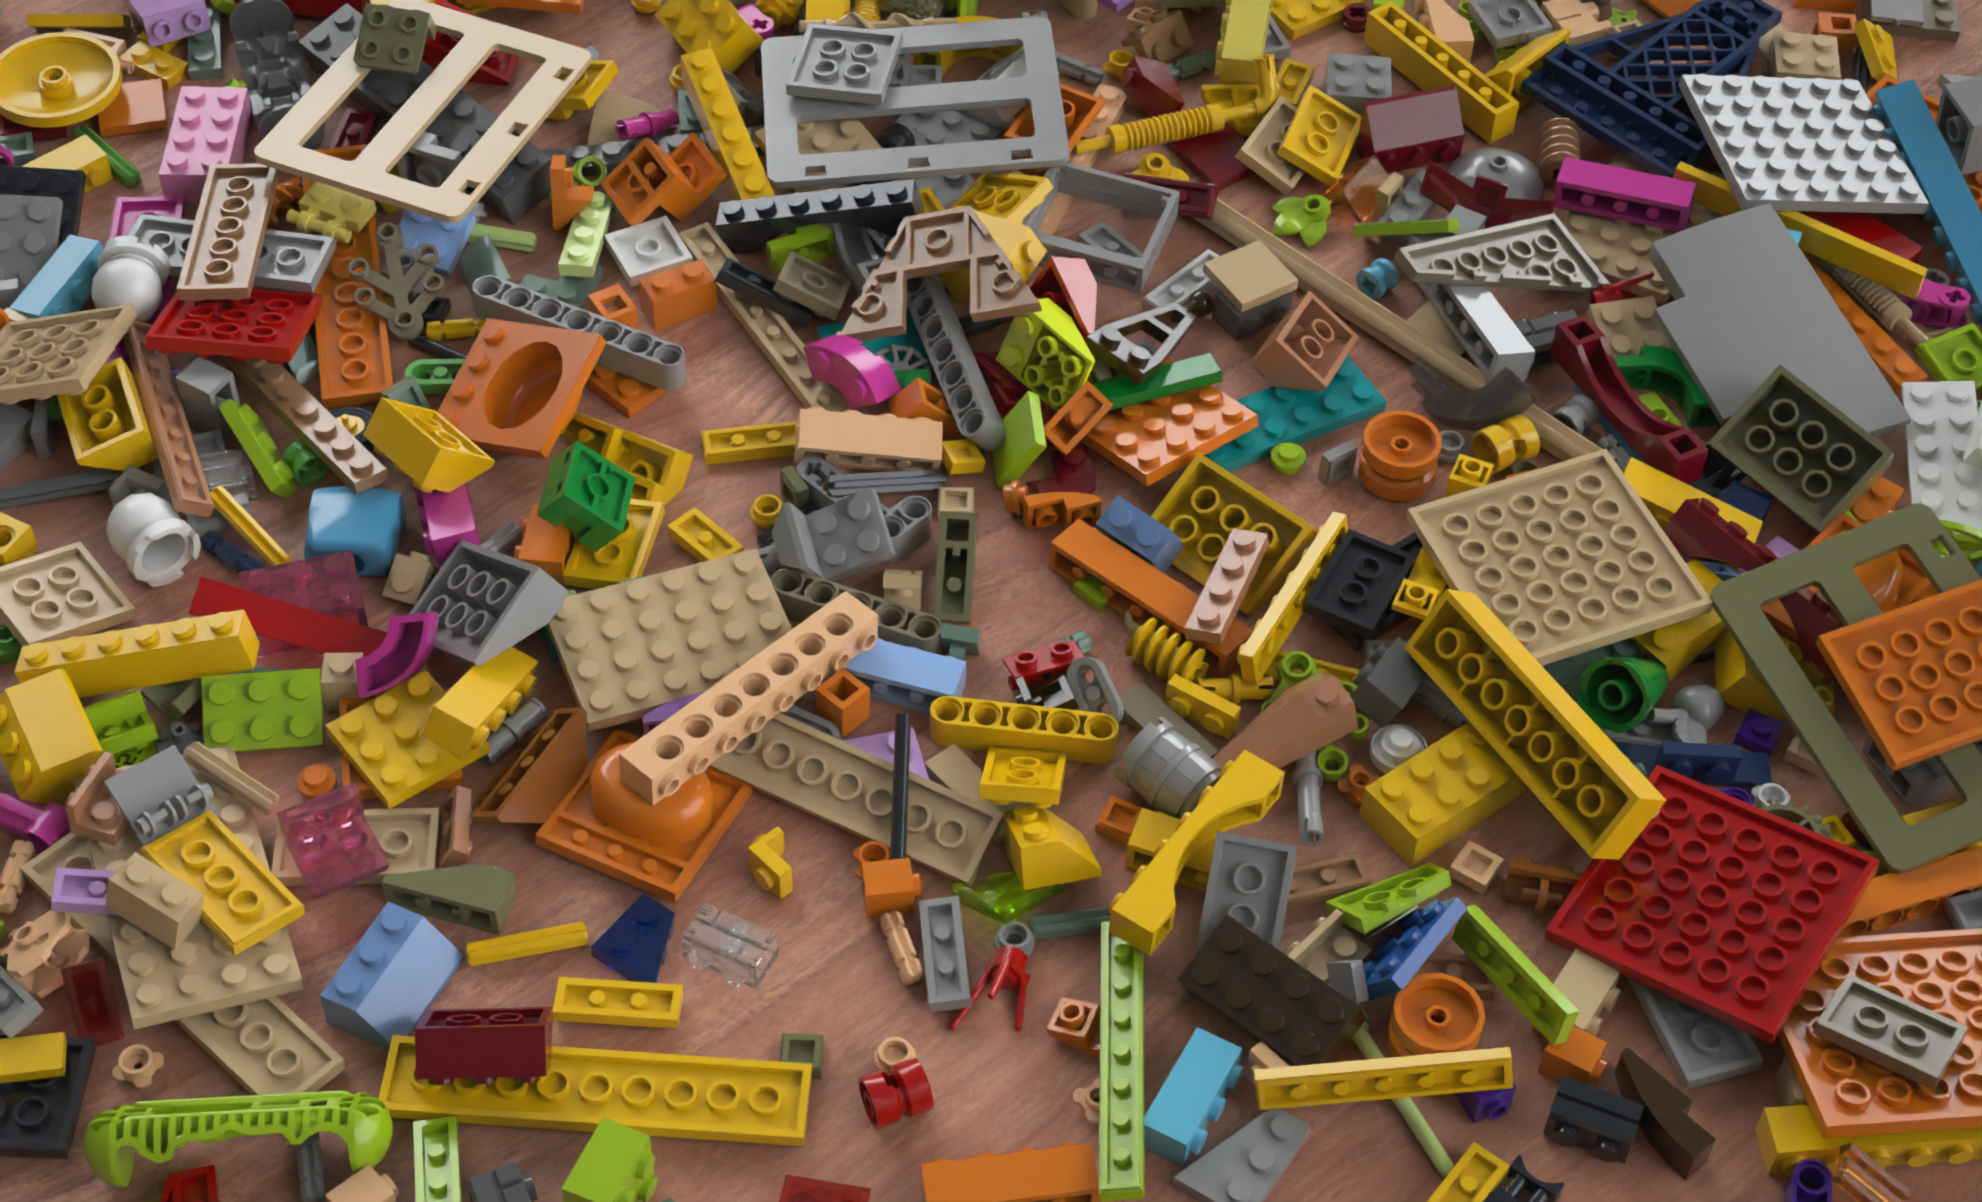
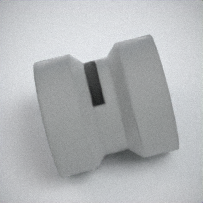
[1551,394,1599,435]

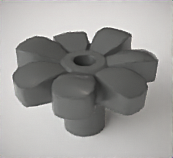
[156,720,204,755]

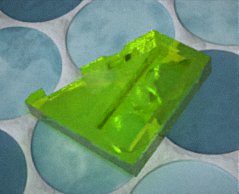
[952,871,1064,925]

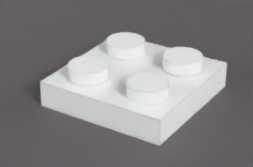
[604,216,693,287]

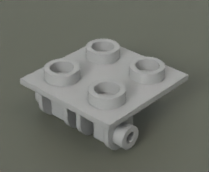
[103,745,216,846]

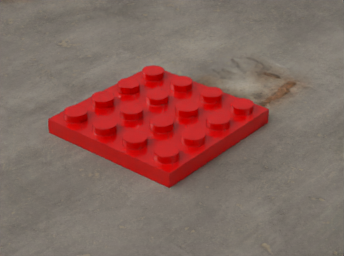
[145,288,322,364]

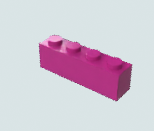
[1554,157,1696,232]
[414,482,481,567]

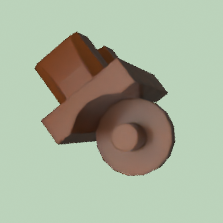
[1503,856,1582,914]

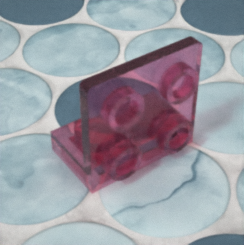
[277,782,389,899]

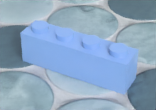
[820,638,967,714]

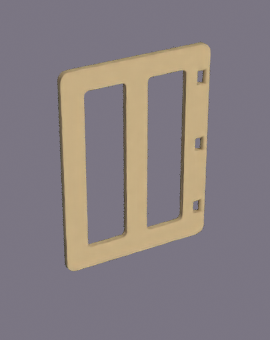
[254,0,591,223]

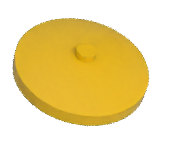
[0,32,122,128]

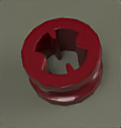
[1342,3,1371,33]

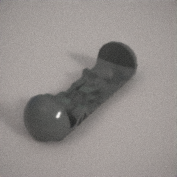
[229,0,324,150]

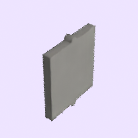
[1870,0,1924,27]

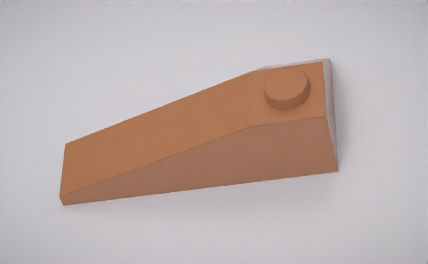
[1212,672,1358,769]

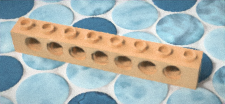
[619,591,878,806]

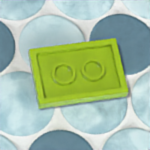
[201,668,325,753]

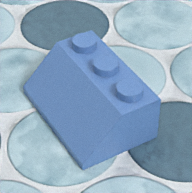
[320,901,464,1050]

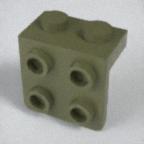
[353,3,437,75]

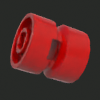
[858,1057,934,1130]

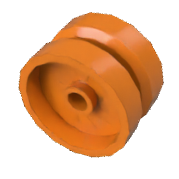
[1358,410,1442,501]
[1386,973,1486,1057]

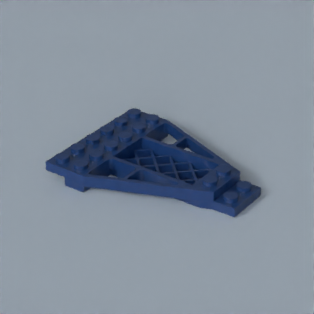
[1520,0,1783,178]

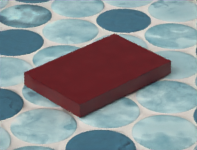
[1165,122,1256,190]

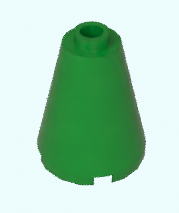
[1577,656,1669,733]

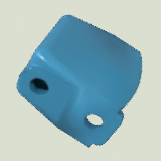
[304,486,406,577]

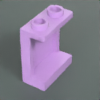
[125,0,212,47]

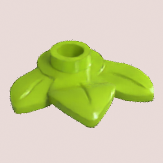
[1272,194,1331,248]

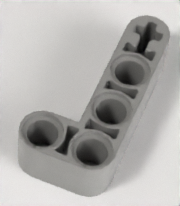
[797,457,932,563]

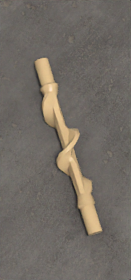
[799,12,958,33]

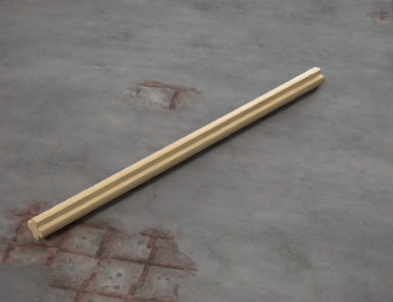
[1192,199,1618,463]

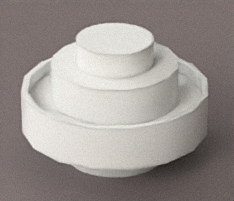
[1369,724,1427,774]

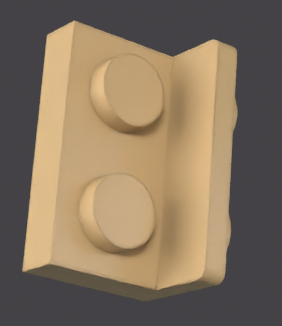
[1285,909,1373,985]

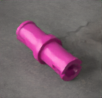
[615,109,680,141]

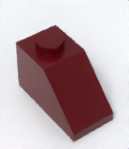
[1119,55,1185,117]

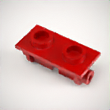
[1002,640,1085,692]

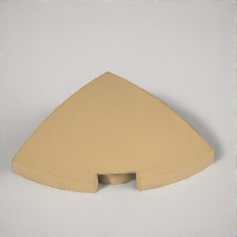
[587,91,662,145]

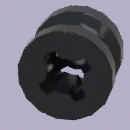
[876,123,915,148]

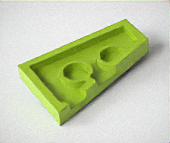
[218,399,298,499]
[1325,862,1452,934]

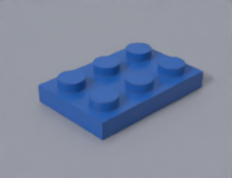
[1359,897,1468,1004]

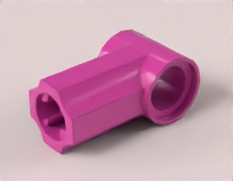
[0,791,70,853]

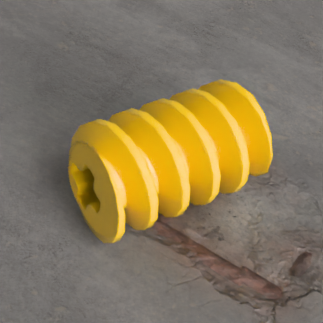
[1125,618,1209,683]

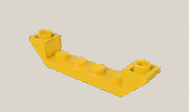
[1391,453,1494,620]

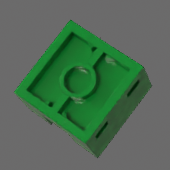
[537,440,635,552]

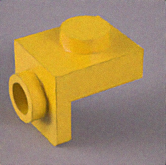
[748,827,793,899]

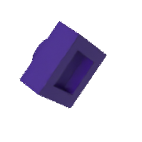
[1733,708,1785,759]

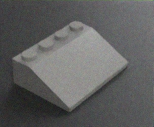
[409,539,569,667]

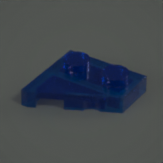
[591,893,676,983]

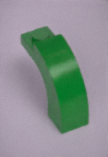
[1614,346,1721,427]

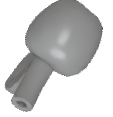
[1648,684,1725,744]

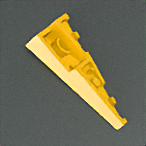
[561,411,694,505]

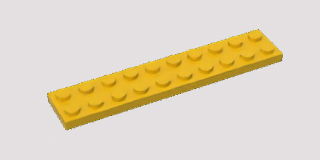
[378,1035,812,1147]

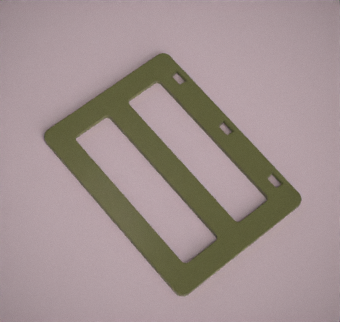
[1710,503,1982,874]

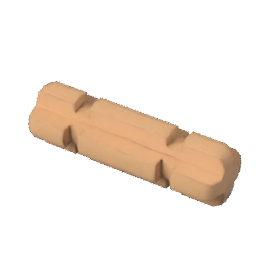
[0,840,36,914]
[880,911,924,985]

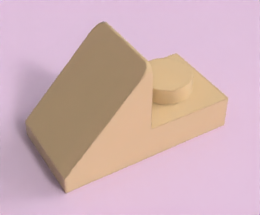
[883,569,924,611]

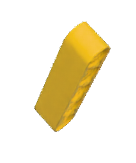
[930,696,1119,764]

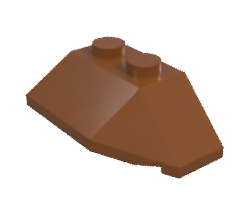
[470,707,587,824]

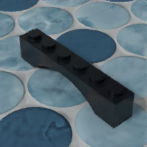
[716,179,924,254]

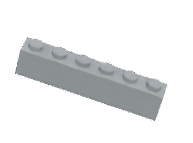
[1407,232,1536,383]

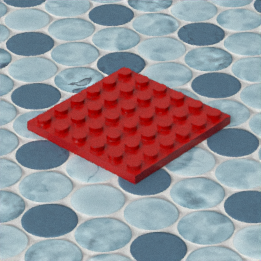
[1545,765,1880,1044]

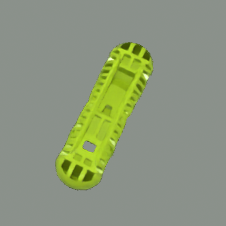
[84,1090,393,1188]

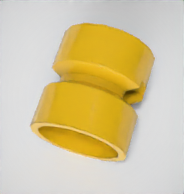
[1472,414,1540,474]

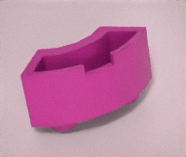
[803,335,901,409]
[355,611,439,698]

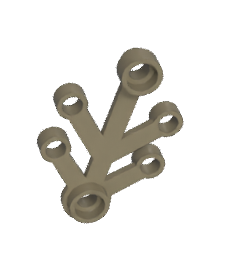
[348,222,445,341]

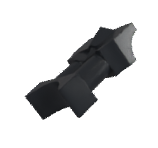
[1484,1155,1564,1202]

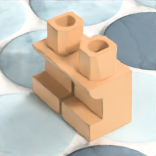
[1541,0,1613,45]

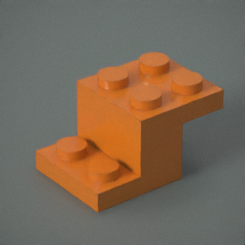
[600,132,729,226]

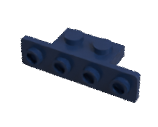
[1615,741,1772,787]

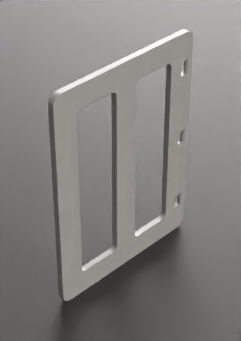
[761,17,1070,189]

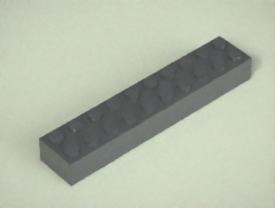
[298,3,552,225]

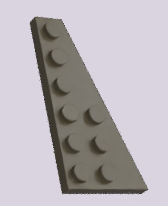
[1394,213,1610,292]

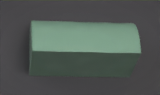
[460,234,511,300]

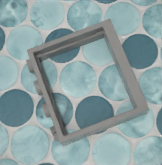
[1022,162,1180,294]

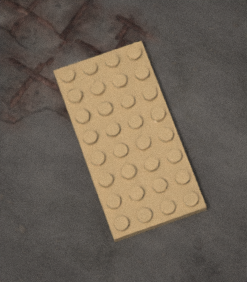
[74,746,303,1030]

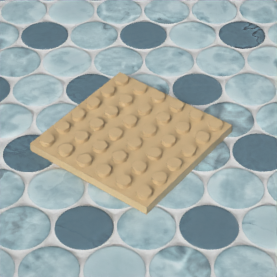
[1407,449,1713,666]

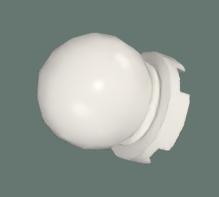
[91,236,171,322]
[106,493,201,587]

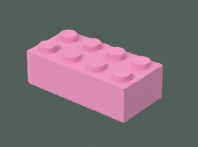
[159,86,253,205]

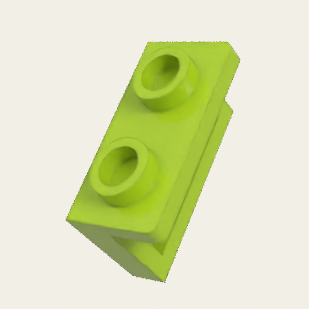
[83,689,159,764]

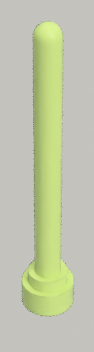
[1351,1003,1455,1177]

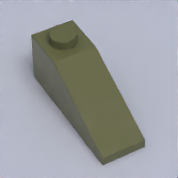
[933,511,978,623]
[381,863,518,935]

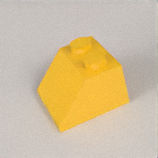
[1002,804,1102,890]

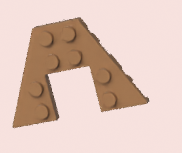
[835,205,1042,341]

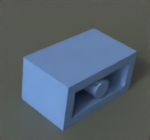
[1096,495,1184,573]

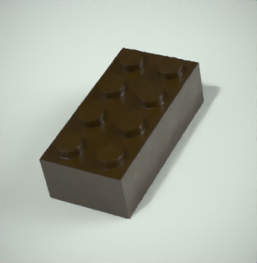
[1177,913,1367,1066]

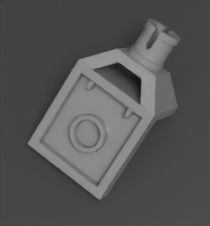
[757,487,896,582]

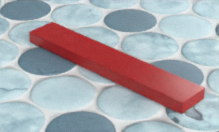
[189,576,416,677]

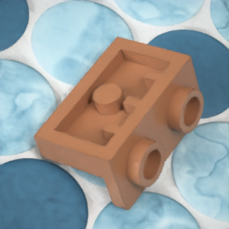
[65,752,130,846]

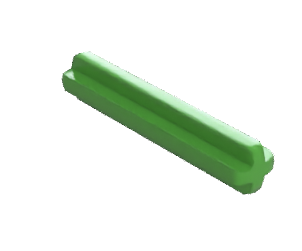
[73,125,142,187]

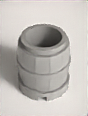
[1115,717,1222,819]

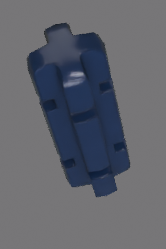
[201,531,264,582]

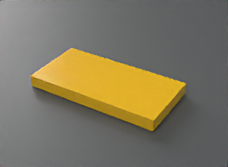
[140,810,305,956]

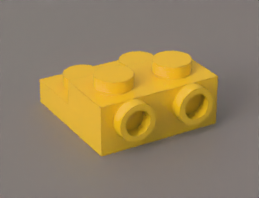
[546,60,619,121]

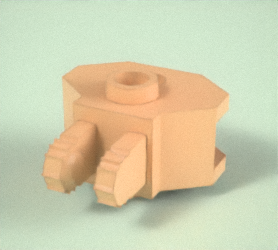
[0,910,90,999]

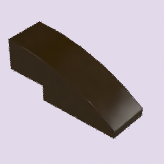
[1614,1047,1716,1181]

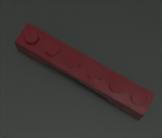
[1550,314,1708,484]
[1663,498,1845,677]

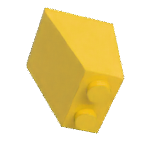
[936,206,1047,302]

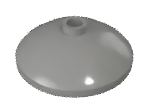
[1447,147,1544,200]

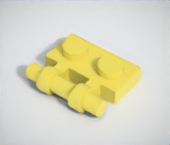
[286,181,376,243]

